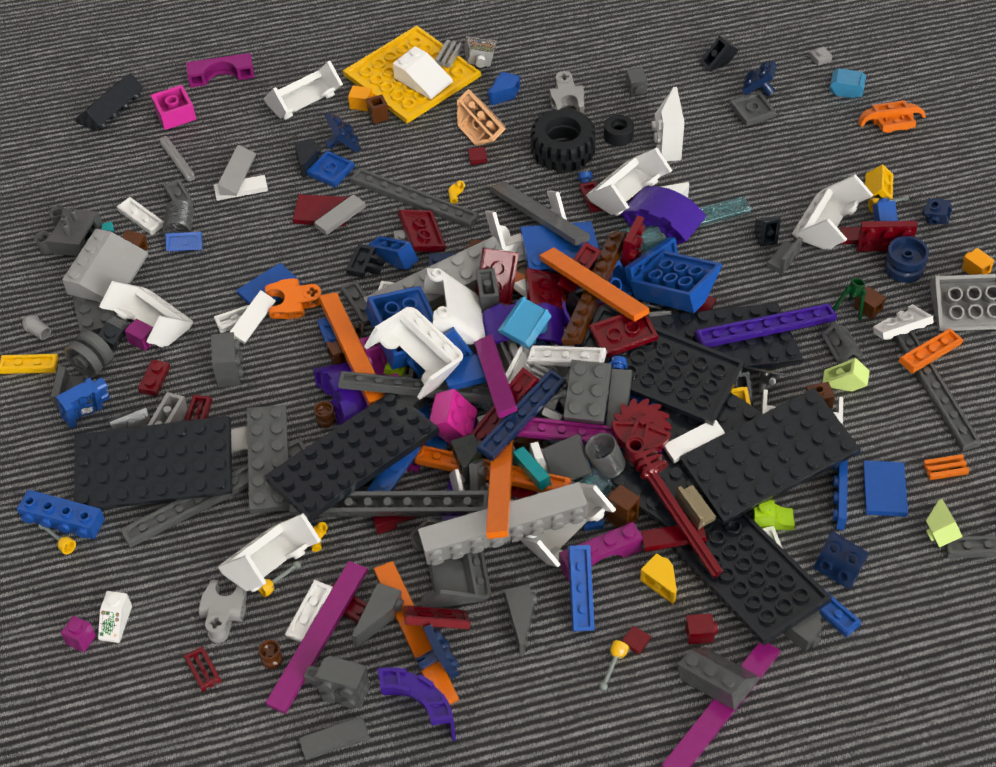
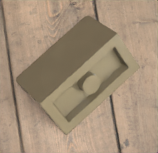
[675,485,716,530]

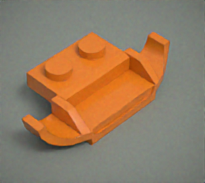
[858,100,926,133]

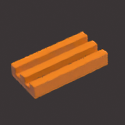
[923,454,970,480]

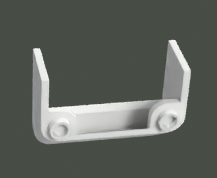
[264,61,343,120]
[586,147,672,216]
[792,174,873,250]
[485,190,567,261]
[99,281,193,348]
[364,307,463,400]
[521,482,616,567]
[218,513,321,592]

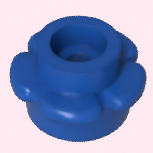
[577,171,594,183]
[608,356,628,370]

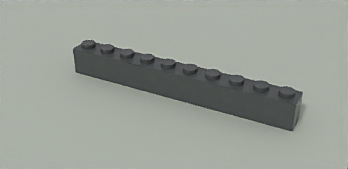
[289,490,489,517]

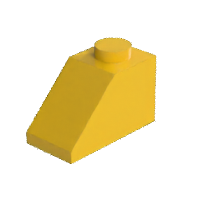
[640,553,677,604]

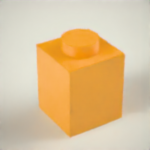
[348,86,374,111]
[962,248,994,275]

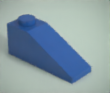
[367,236,418,270]

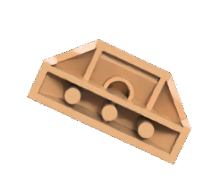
[457,89,506,146]

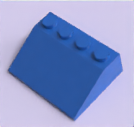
[520,221,599,274]
[630,250,722,313]
[366,286,434,370]

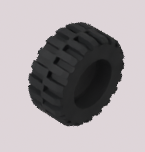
[531,108,596,172]

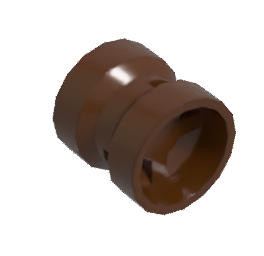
[314,401,335,428]
[258,640,283,669]

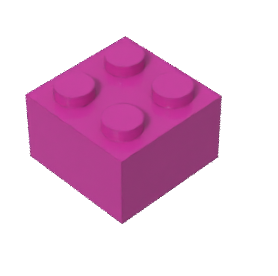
[151,85,196,130]
[430,389,477,446]

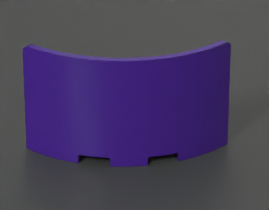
[621,186,706,244]
[483,300,564,346]
[313,362,368,425]
[378,667,456,741]

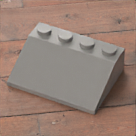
[62,228,149,302]
[930,274,996,332]

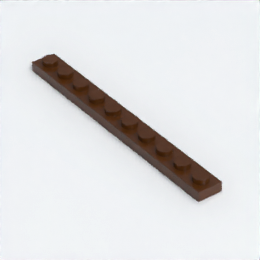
[561,231,627,346]

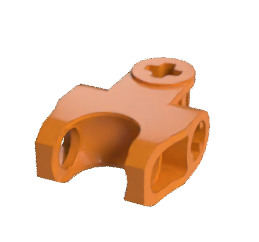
[265,278,321,320]

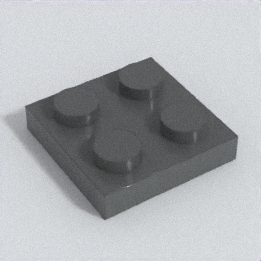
[730,91,776,126]

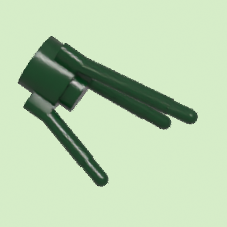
[832,278,867,321]

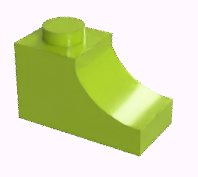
[751,500,795,530]

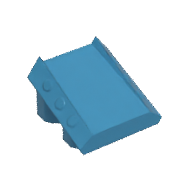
[829,68,866,98]
[498,296,551,349]

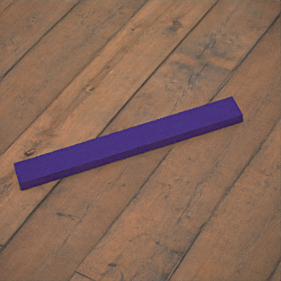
[694,303,837,347]

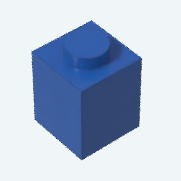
[873,198,898,221]

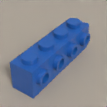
[17,490,105,539]

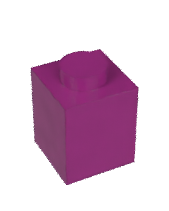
[125,319,153,351]
[61,616,96,653]

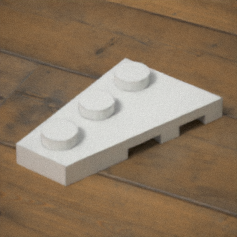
[873,304,933,340]

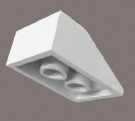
[393,46,453,99]

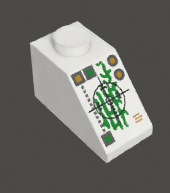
[98,591,132,643]

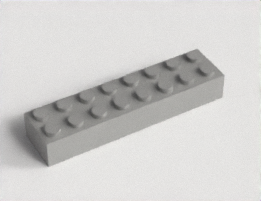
[364,236,503,312]
[418,482,587,565]

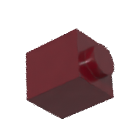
[685,613,718,645]

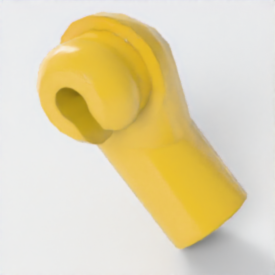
[448,180,465,204]
[311,522,328,552]

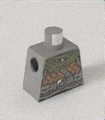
[464,36,497,68]

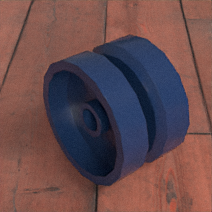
[884,236,929,283]

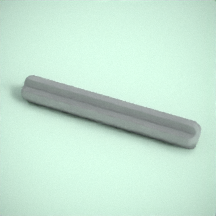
[159,136,196,182]

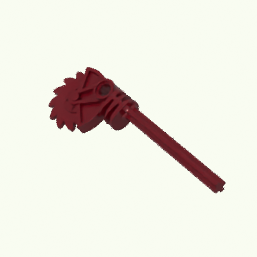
[611,398,723,578]

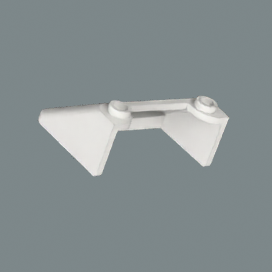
[423,268,485,344]

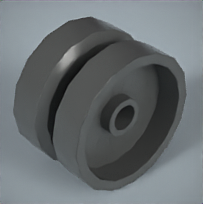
[64,330,114,378]

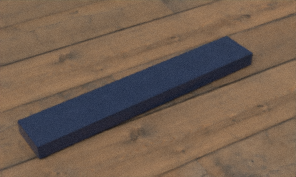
[477,369,566,461]

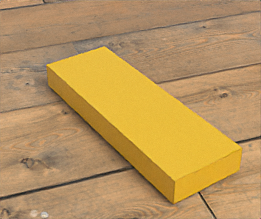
[0,354,59,374]

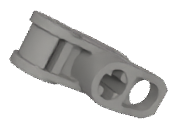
[549,71,585,113]
[199,580,247,643]

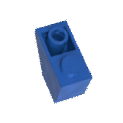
[487,71,520,105]

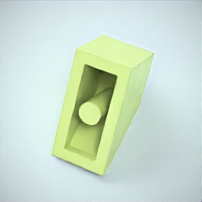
[822,358,870,392]
[926,499,963,547]

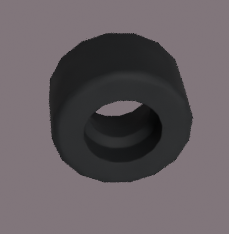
[604,114,634,146]

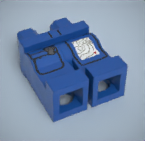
[56,377,110,429]

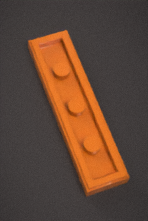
[898,328,963,374]

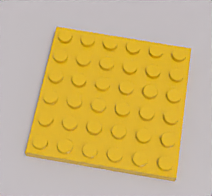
[343,26,481,124]

